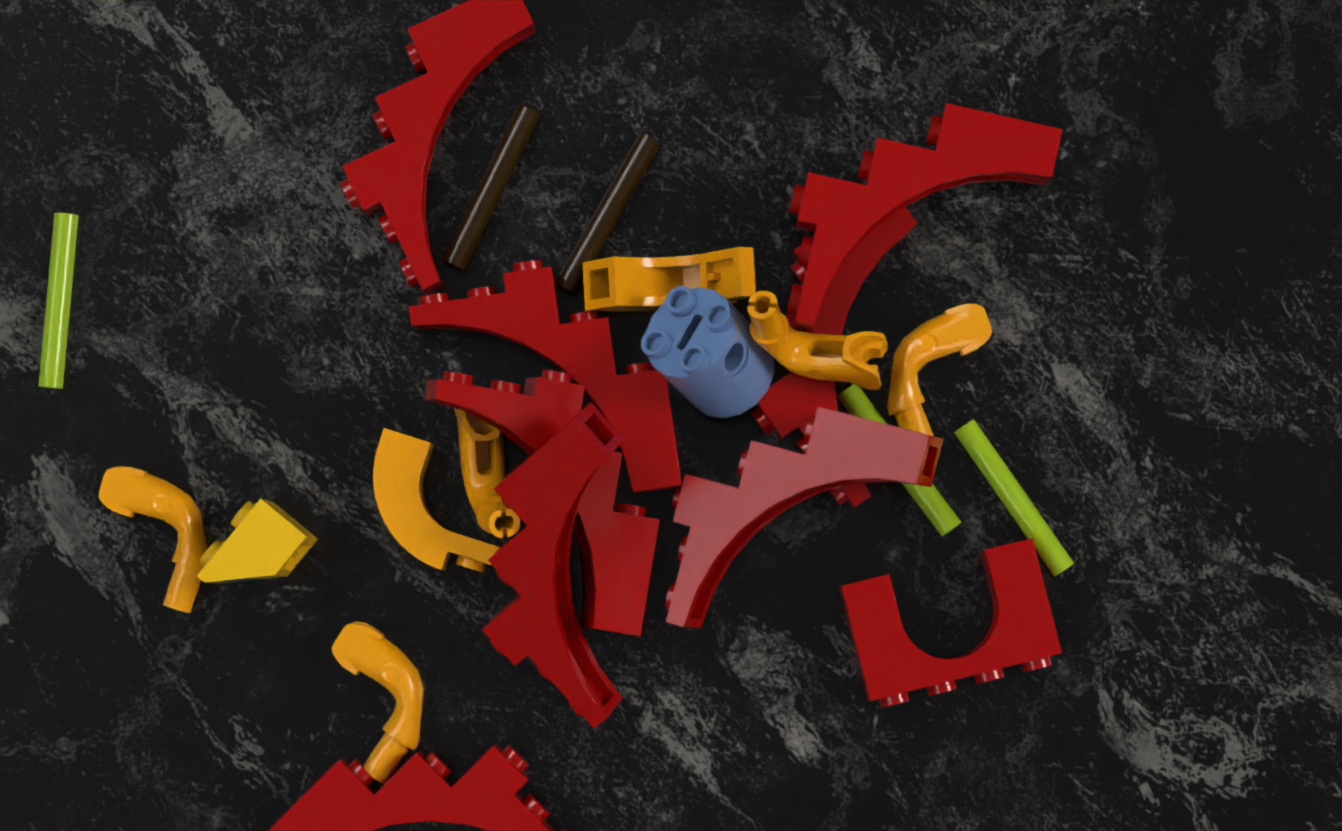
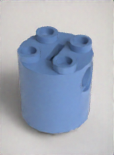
[641,286,775,418]

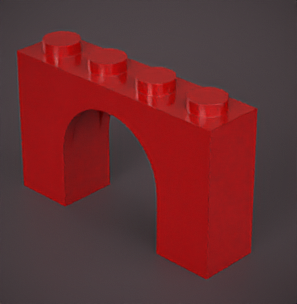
[839,538,1062,708]

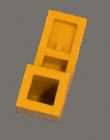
[582,247,756,312]
[373,428,500,573]

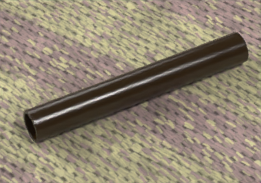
[442,105,541,271]
[555,132,661,295]

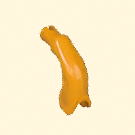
[747,291,888,390]
[887,303,992,436]
[454,408,520,538]
[98,466,208,613]
[331,621,424,784]

